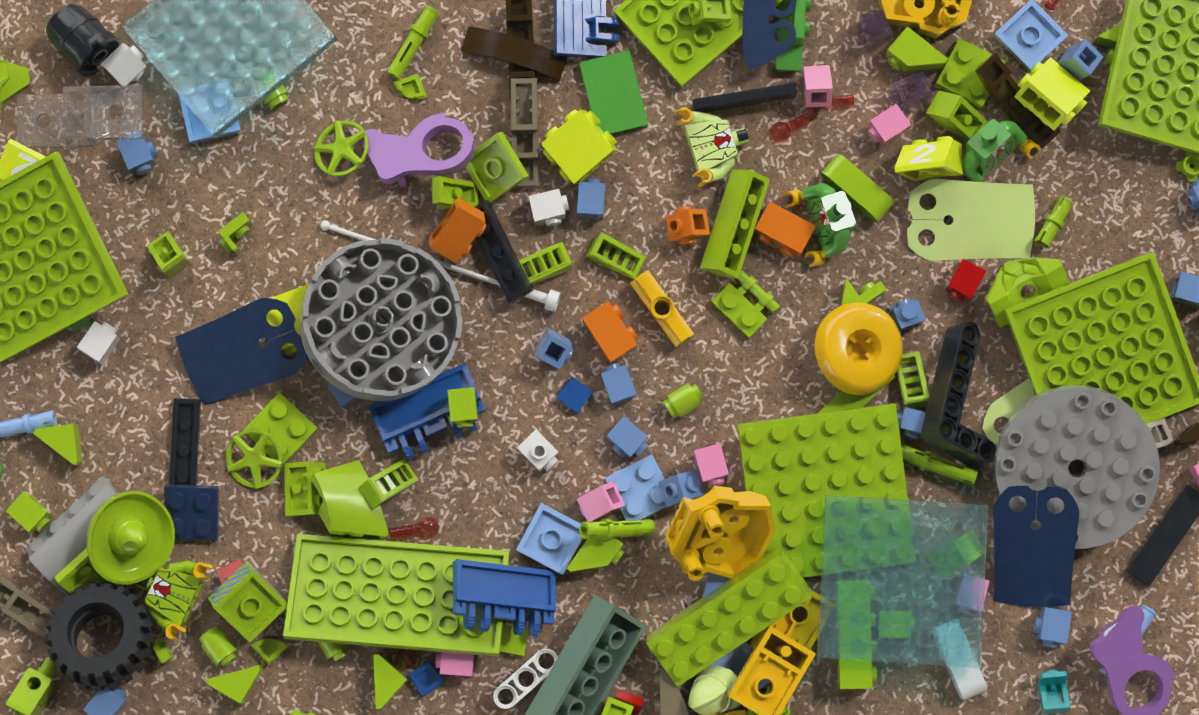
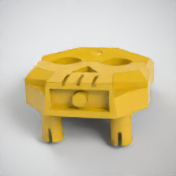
[878,0,972,39]
[665,486,775,581]

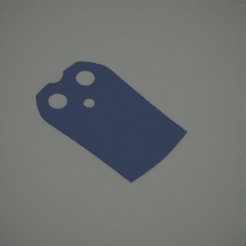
[175,298,308,405]
[993,486,1079,607]

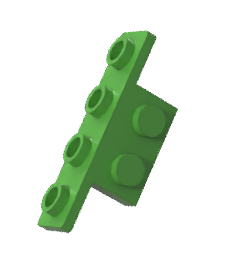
[776,0,811,72]

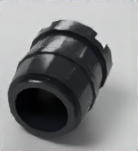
[46,4,120,77]

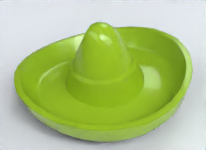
[87,491,175,585]

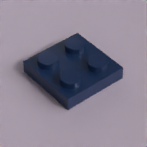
[164,484,219,540]

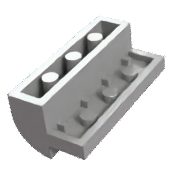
[25,476,119,593]

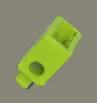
[5,658,57,715]

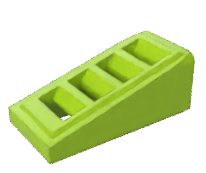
[586,232,646,280]
[519,242,572,285]
[896,351,930,409]
[359,458,419,509]

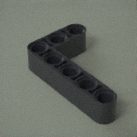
[921,321,996,466]

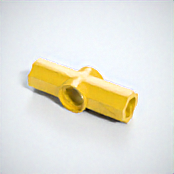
[630,270,694,348]

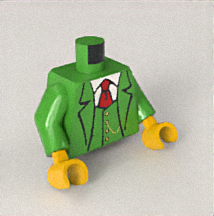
[962,119,1041,182]
[783,183,856,267]

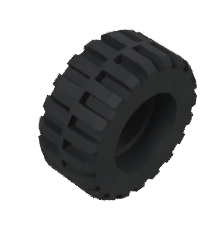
[45,582,155,691]

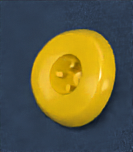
[815,302,903,395]

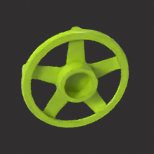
[314,121,369,176]
[226,429,283,489]

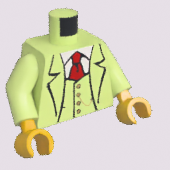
[674,107,749,188]

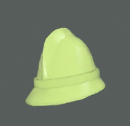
[688,665,739,715]

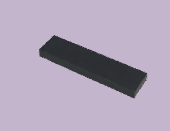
[692,83,797,113]
[475,200,533,304]
[169,398,201,485]
[1126,484,1199,587]

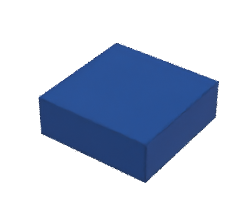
[556,376,593,414]
[408,660,445,697]

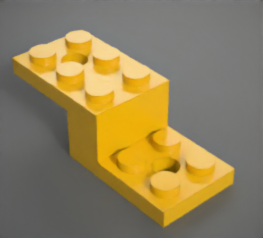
[727,590,836,715]

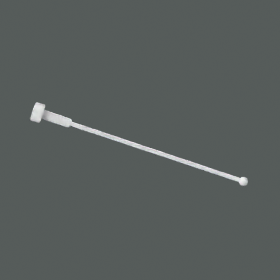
[320,220,561,313]

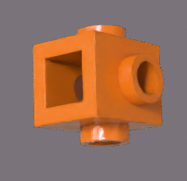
[665,206,710,246]

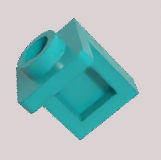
[1038,670,1071,714]

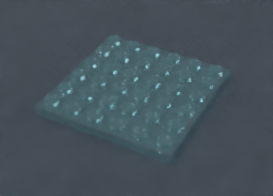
[122,0,338,138]
[817,495,988,668]

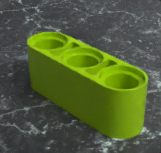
[820,154,895,223]

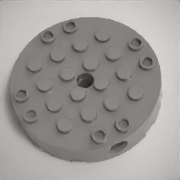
[299,238,463,401]
[994,385,1160,549]

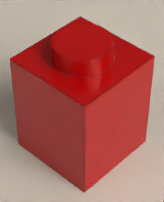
[945,258,986,302]

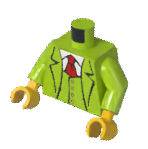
[136,560,213,643]

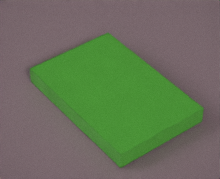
[579,50,648,135]

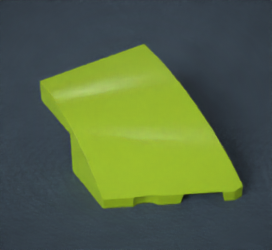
[311,460,389,540]

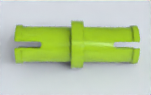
[1034,195,1074,249]

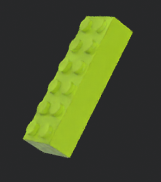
[646,546,812,687]

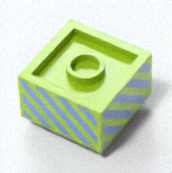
[208,561,288,643]

